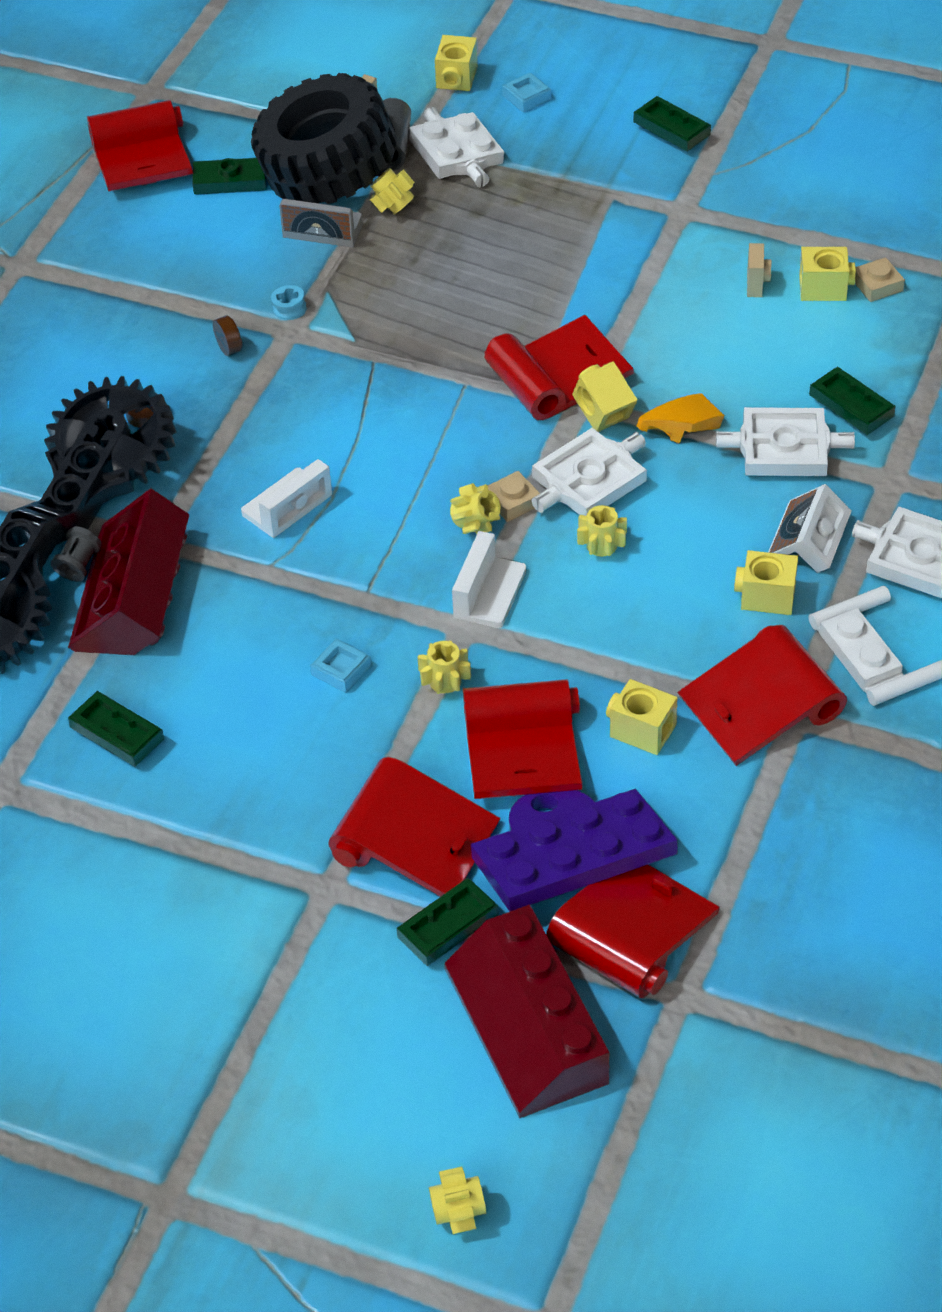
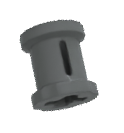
[51,526,102,582]

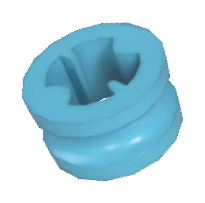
[271,285,307,320]

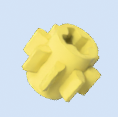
[370,168,415,214]
[450,483,501,534]
[577,505,627,557]
[417,640,471,694]
[428,1166,487,1234]

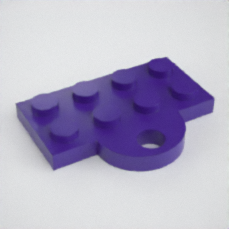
[471,788,678,912]

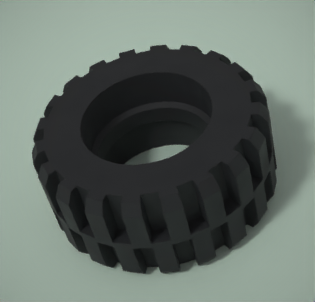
[251,73,397,204]

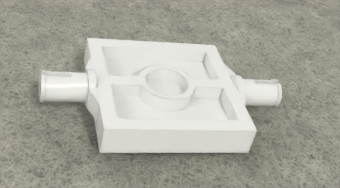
[408,107,504,187]
[716,407,855,476]
[532,428,647,516]
[852,506,942,598]

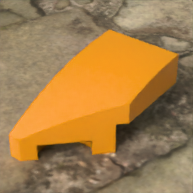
[636,393,725,443]

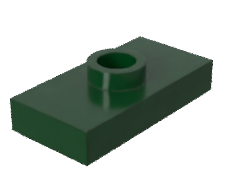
[633,96,711,152]
[192,158,266,194]
[809,366,896,435]
[68,691,164,767]
[396,877,499,966]

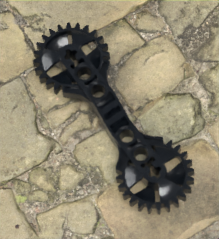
[0,376,177,674]

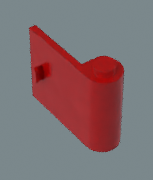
[87,100,193,191]
[484,315,634,420]
[677,624,847,766]
[463,679,582,799]
[328,757,500,897]
[546,865,720,998]

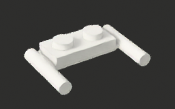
[809,585,942,706]

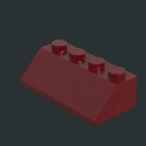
[68,488,190,655]
[444,904,610,1118]

